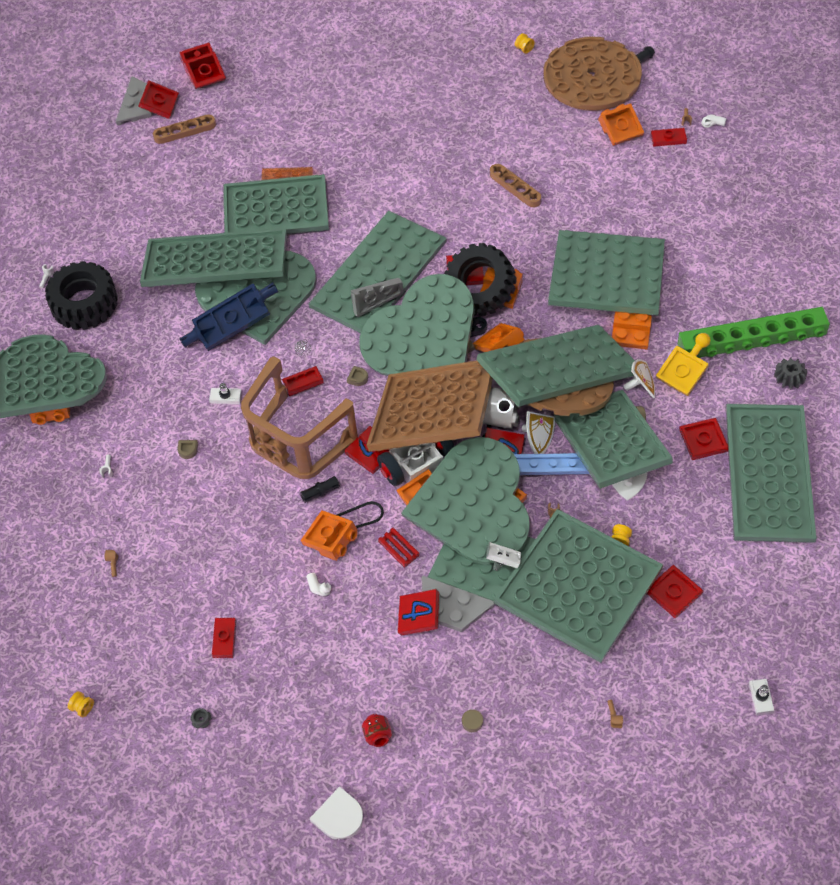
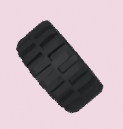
[444,243,516,316]
[45,261,118,330]

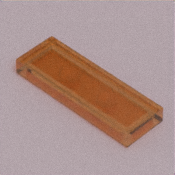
[261,167,313,180]

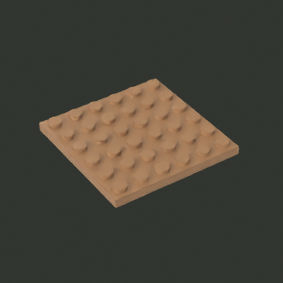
[367,360,493,452]

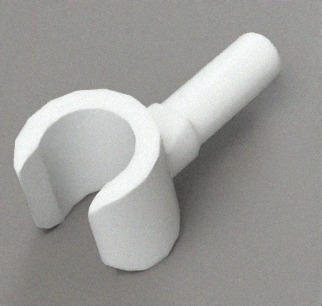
[39,264,54,288]
[100,454,113,478]

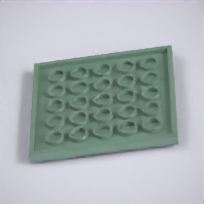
[548,230,665,315]
[494,509,663,663]

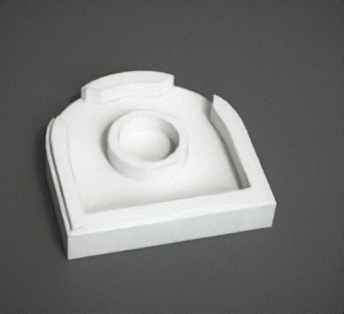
[310,786,363,839]

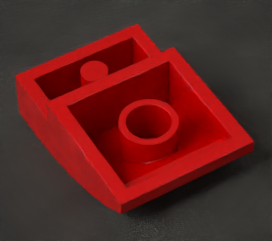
[179,42,226,89]

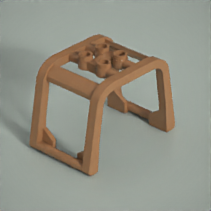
[241,356,358,479]

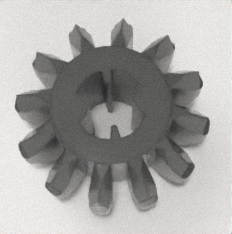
[774,357,807,390]

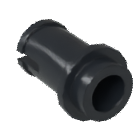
[635,46,655,64]

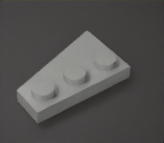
[351,277,403,318]

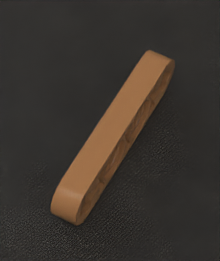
[153,114,216,144]
[490,164,541,208]

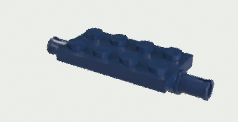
[179,282,279,351]

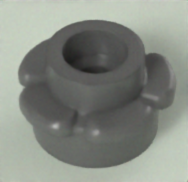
[190,708,212,729]

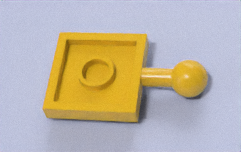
[656,333,711,396]

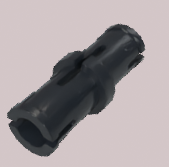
[300,476,340,503]

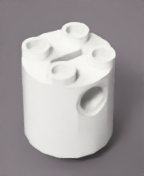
[483,387,521,429]

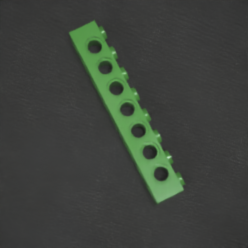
[677,307,830,358]

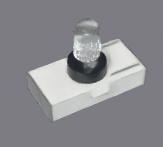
[209,383,242,404]
[486,542,521,571]
[749,679,774,715]

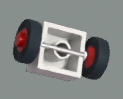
[377,440,454,486]

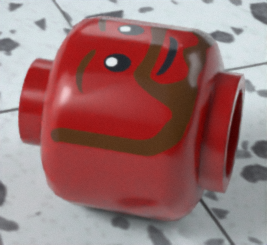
[362,714,392,747]

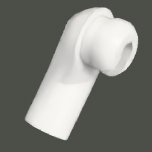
[702,114,727,128]
[306,573,331,596]

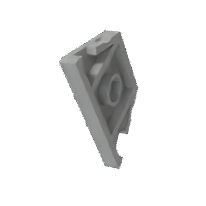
[116,77,153,125]
[421,576,495,632]

